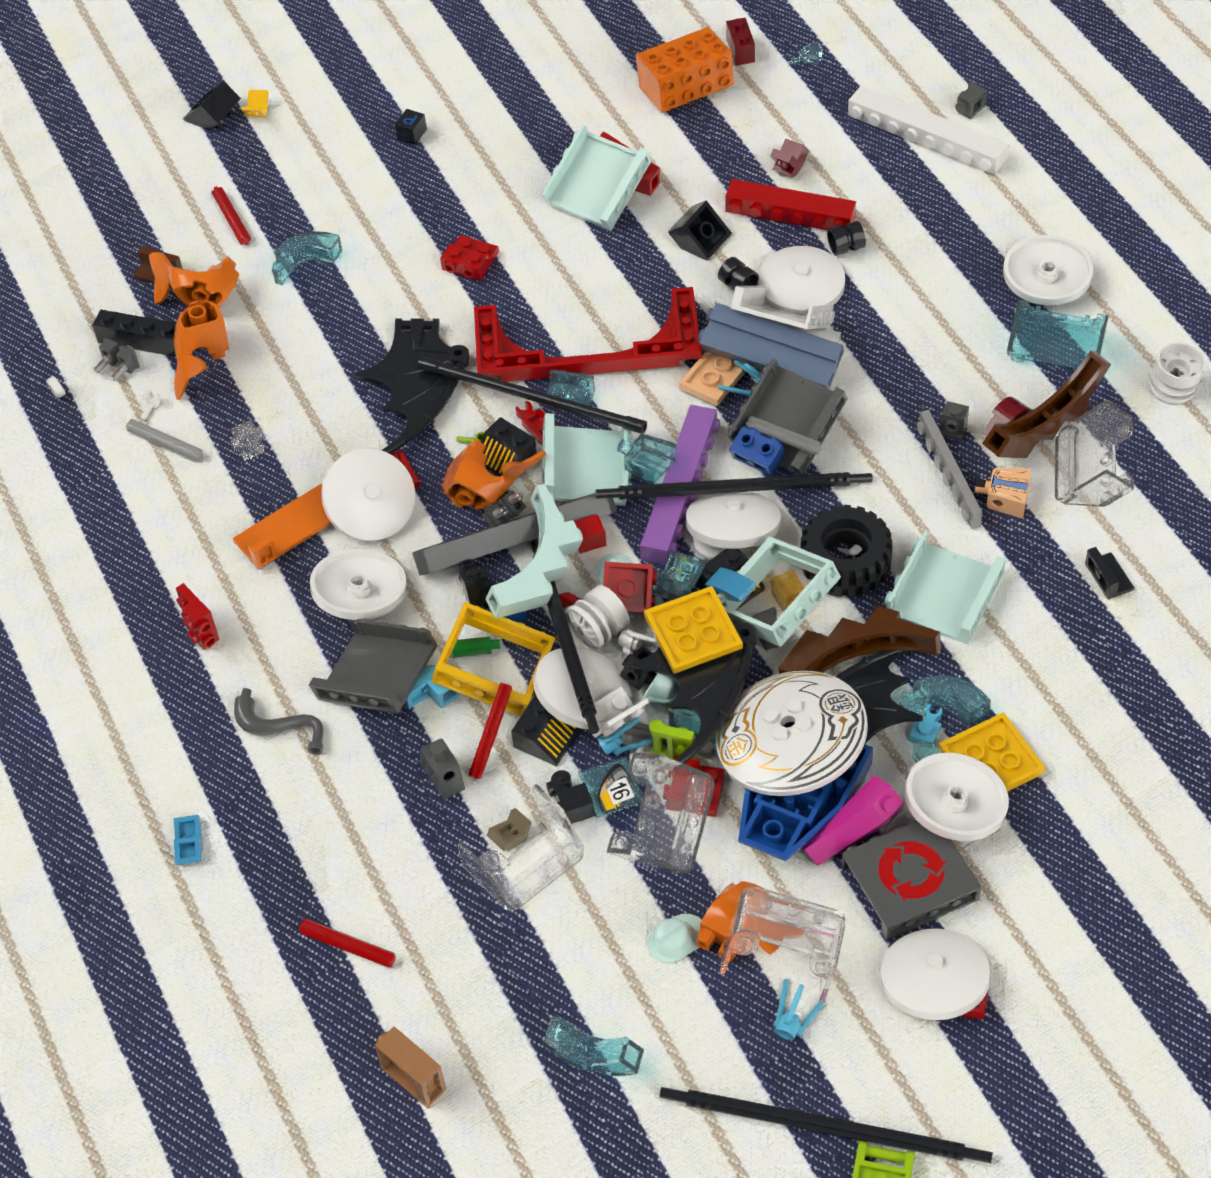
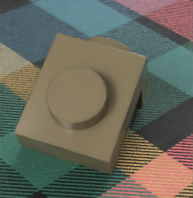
[487,808,532,851]

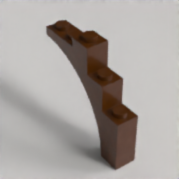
[982,351,1111,458]
[778,605,941,674]

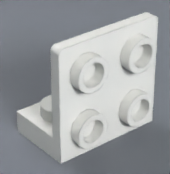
[579,686,649,738]

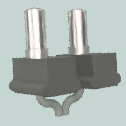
[93,338,140,381]
[481,489,527,527]

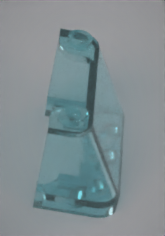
[1007,299,1109,370]

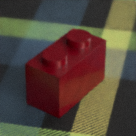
[726,17,755,66]

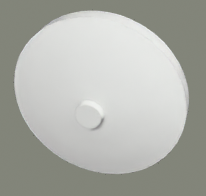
[1003,235,1093,305]
[758,246,845,316]
[321,448,415,542]
[686,492,781,549]
[310,549,406,620]
[533,647,631,729]
[904,753,1009,841]
[881,929,990,1020]

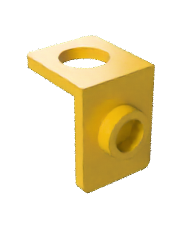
[242,90,269,118]

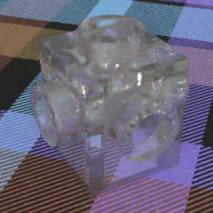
[230,420,265,461]

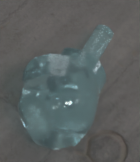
[789,42,824,65]

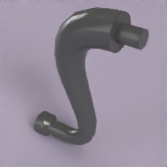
[234,688,324,755]

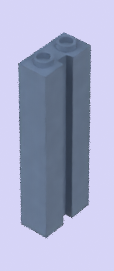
[698,302,844,389]

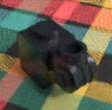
[458,559,491,606]
[546,770,595,826]

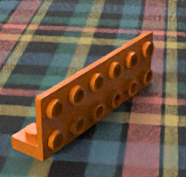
[233,483,332,570]

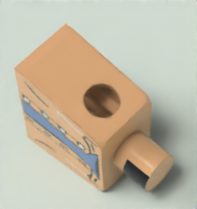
[974,468,1032,518]

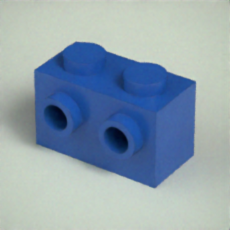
[729,426,786,477]

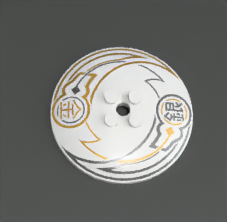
[716,671,868,796]

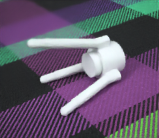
[618,628,660,656]

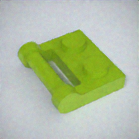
[649,719,695,763]
[852,1141,915,1178]

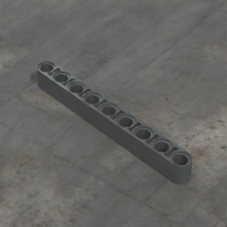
[412,493,617,576]

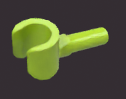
[456,432,484,444]

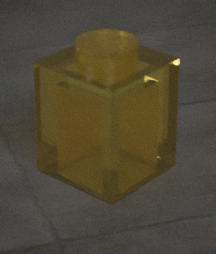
[771,570,804,612]

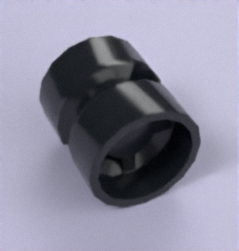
[827,221,866,256]
[717,257,759,291]

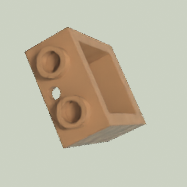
[375,1026,447,1109]

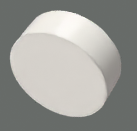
[46,376,66,398]

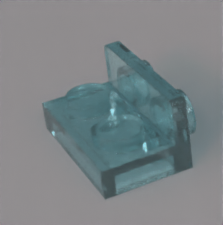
[546,370,595,406]

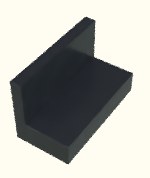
[1085,547,1134,599]

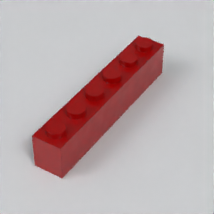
[725,179,857,230]

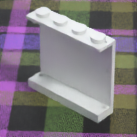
[730,285,835,329]

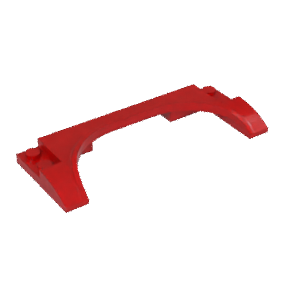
[474,287,702,382]

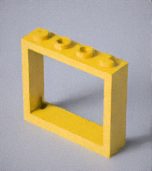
[431,602,555,717]

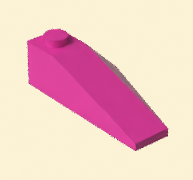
[802,775,904,866]

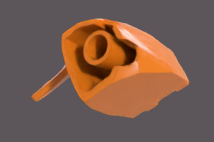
[149,252,239,307]
[174,300,229,400]
[442,439,547,510]
[696,881,805,962]

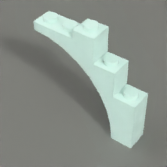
[486,484,583,619]

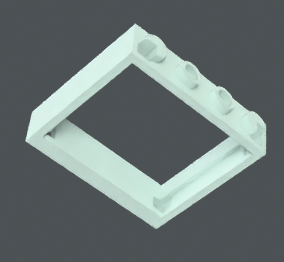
[717,536,841,647]

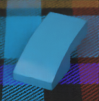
[705,567,757,602]
[173,815,202,865]

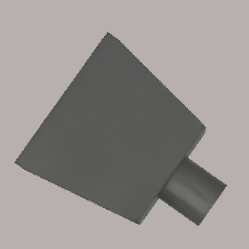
[420,738,465,800]

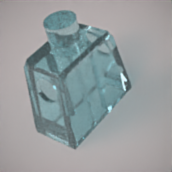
[617,434,676,484]

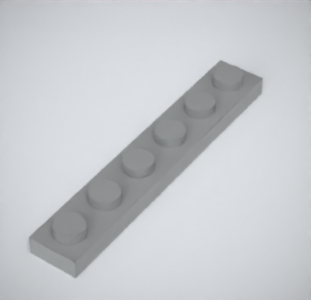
[917,410,982,529]

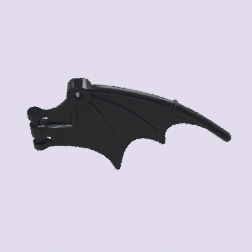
[354,318,469,454]
[632,591,757,768]
[835,650,923,768]

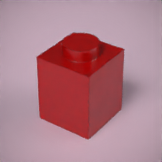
[574,514,607,554]

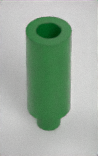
[452,636,501,658]

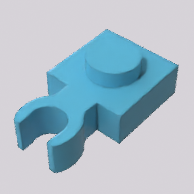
[909,704,942,748]

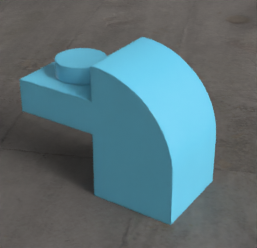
[404,665,460,709]

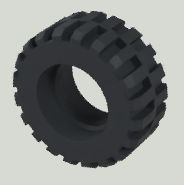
[800,505,892,597]

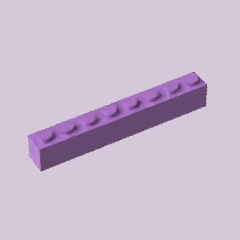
[640,404,720,565]

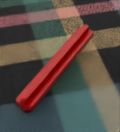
[211,186,251,245]
[469,683,512,780]
[299,919,396,968]

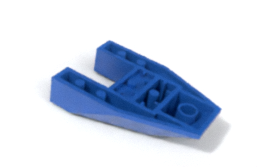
[738,722,873,862]

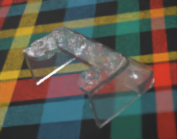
[1055,400,1134,507]
[607,753,714,874]

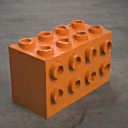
[636,27,734,113]

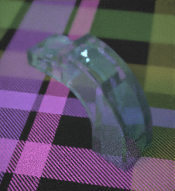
[272,231,342,285]
[899,675,991,726]
[543,1016,644,1076]

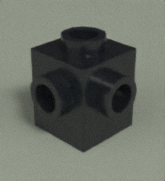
[619,645,657,691]

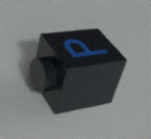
[395,109,427,145]

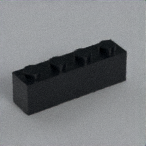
[92,309,176,357]

